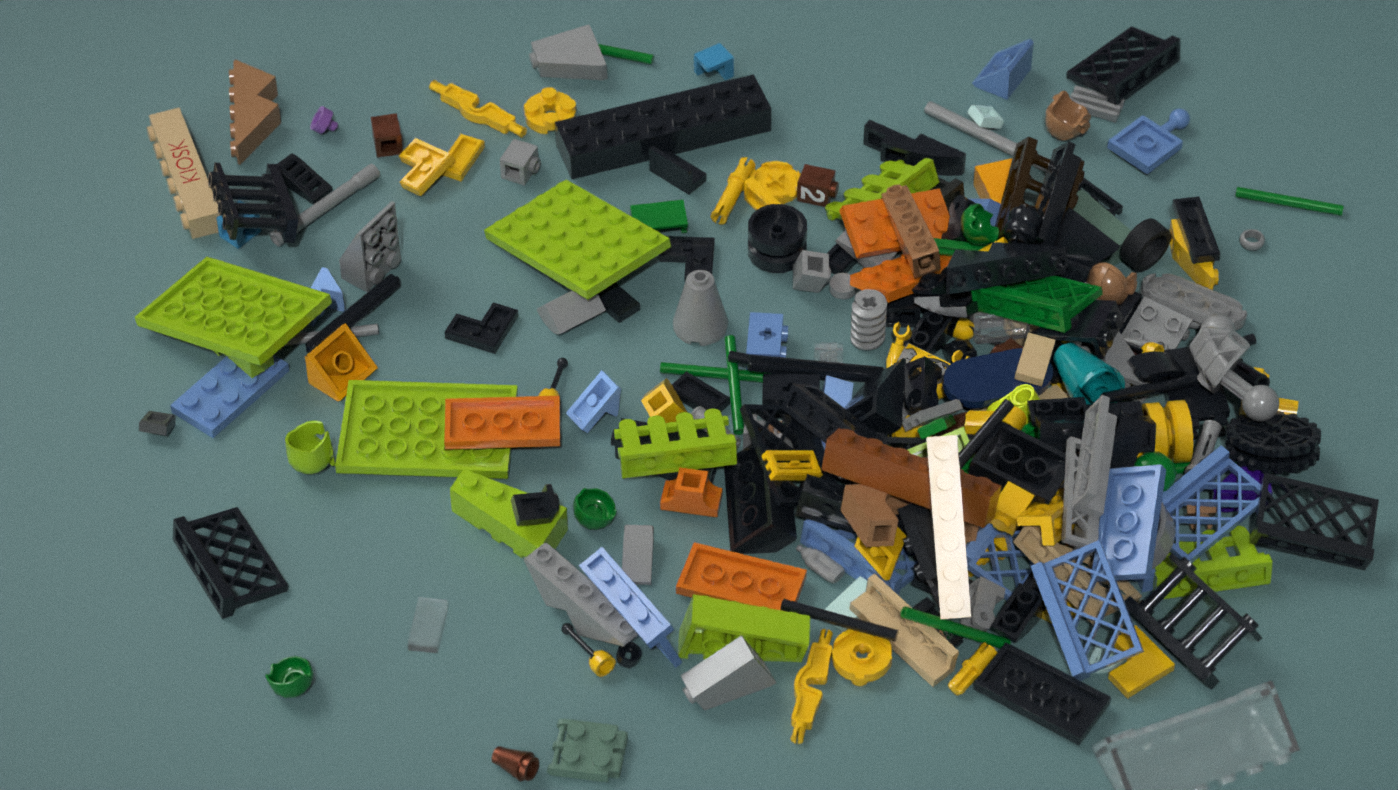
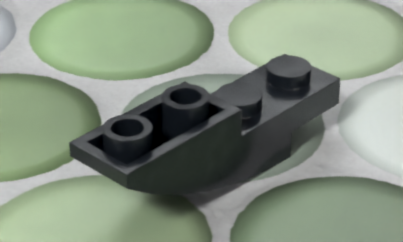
[863,120,966,176]
[903,291,972,355]
[1027,397,1144,428]
[990,572,1046,642]

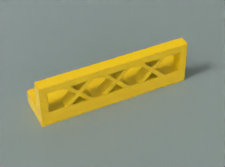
[1017,488,1075,546]

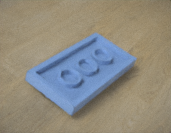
[170,355,289,438]
[1091,465,1166,582]

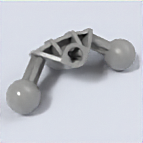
[1190,314,1279,422]

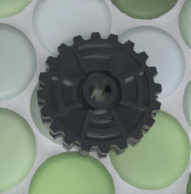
[1225,411,1321,474]

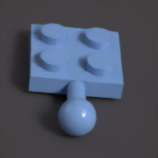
[1107,108,1190,174]

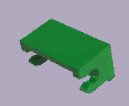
[630,199,688,233]

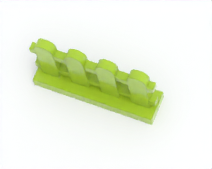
[825,158,939,220]
[614,409,737,479]
[1153,526,1273,599]

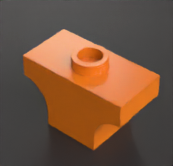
[660,467,723,517]

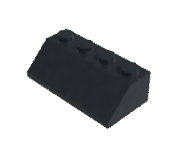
[724,436,797,554]

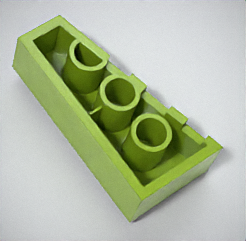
[450,469,568,558]
[678,594,810,662]

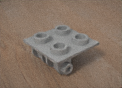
[1122,296,1193,350]

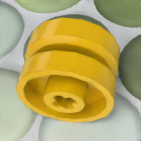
[1141,400,1193,463]

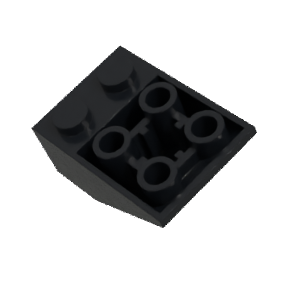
[845,358,906,435]

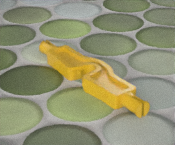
[429,80,527,138]
[790,629,833,744]

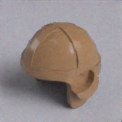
[1045,91,1091,141]
[1088,262,1137,305]

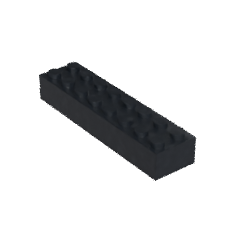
[555,74,771,180]

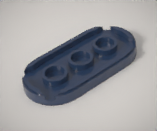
[942,348,1053,408]

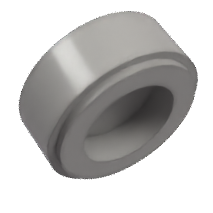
[829,273,857,299]

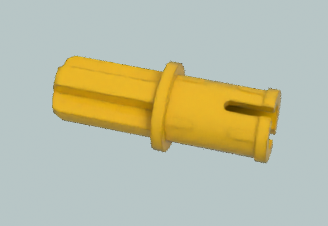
[948,643,997,696]

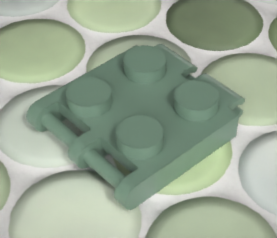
[547,719,628,782]

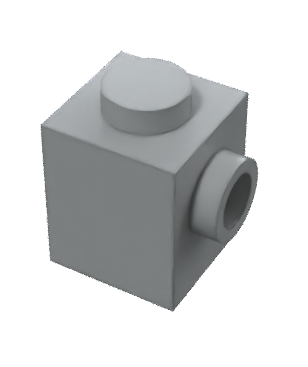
[500,139,541,186]
[793,250,831,293]

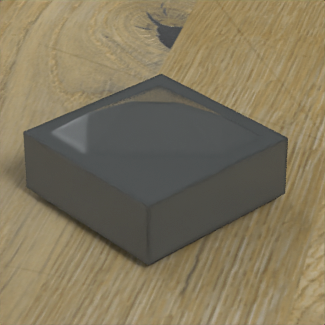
[139,411,176,436]

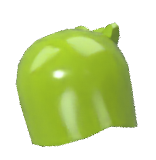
[285,420,335,475]

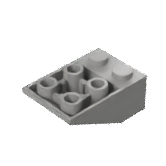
[339,201,401,292]

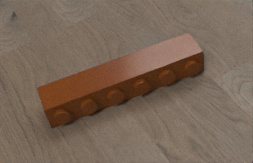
[821,428,1001,528]

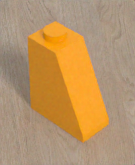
[974,158,1013,204]

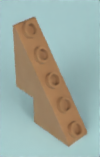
[229,59,281,165]
[881,185,941,278]

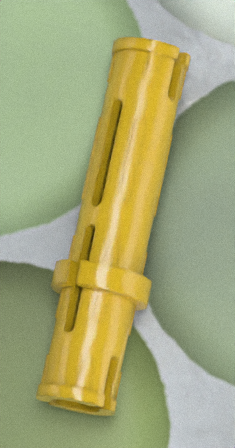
[710,157,756,225]

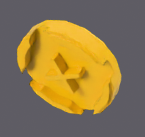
[749,161,801,204]

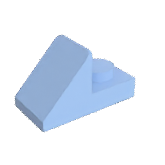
[308,267,345,326]
[566,370,621,433]

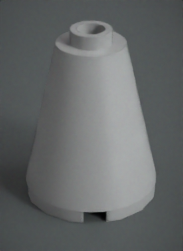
[673,270,728,346]

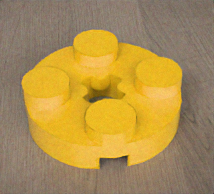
[524,87,576,134]
[832,629,892,686]

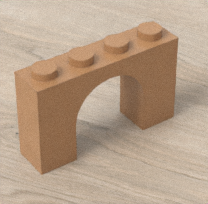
[841,484,979,547]

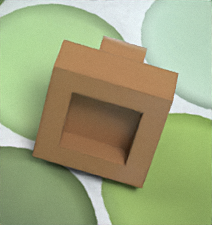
[1183,505,1217,531]

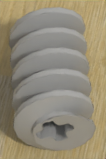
[850,289,887,350]

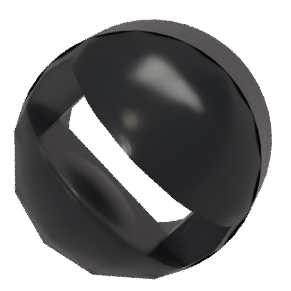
[616,642,642,668]

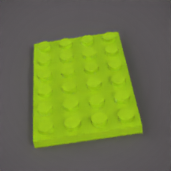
[484,179,671,300]
[135,256,332,366]
[335,380,518,479]

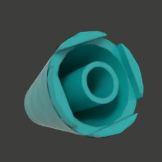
[1053,343,1125,405]

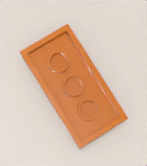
[839,188,950,259]
[850,254,952,302]
[444,396,560,449]
[676,542,807,611]

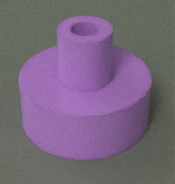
[310,106,338,134]

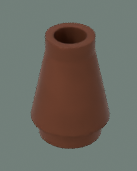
[491,746,539,781]

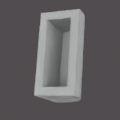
[536,291,606,334]

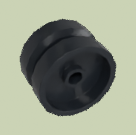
[748,204,807,273]

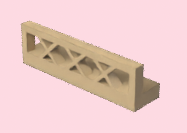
[849,573,959,687]

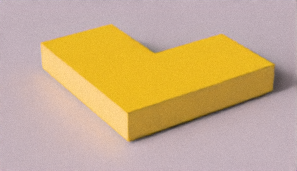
[399,138,455,197]
[1108,625,1175,699]

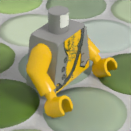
[886,322,970,407]

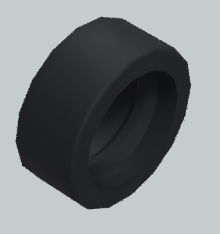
[1120,218,1171,272]

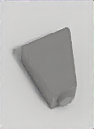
[528,24,607,80]
[681,635,777,710]

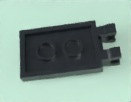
[1163,347,1230,440]

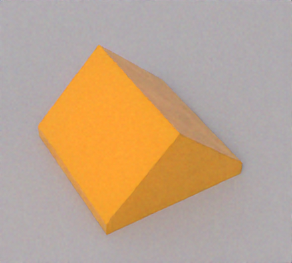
[305,323,378,401]

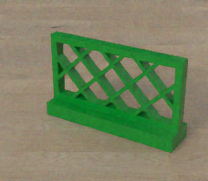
[971,276,1103,333]

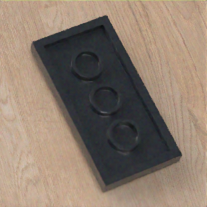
[974,642,1111,745]

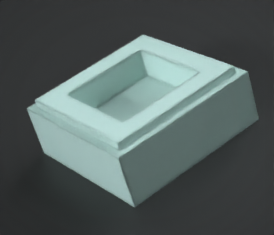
[968,105,1004,129]

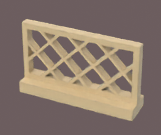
[1013,525,1142,626]

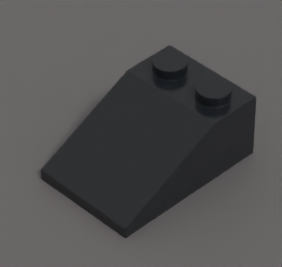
[969,421,1066,504]

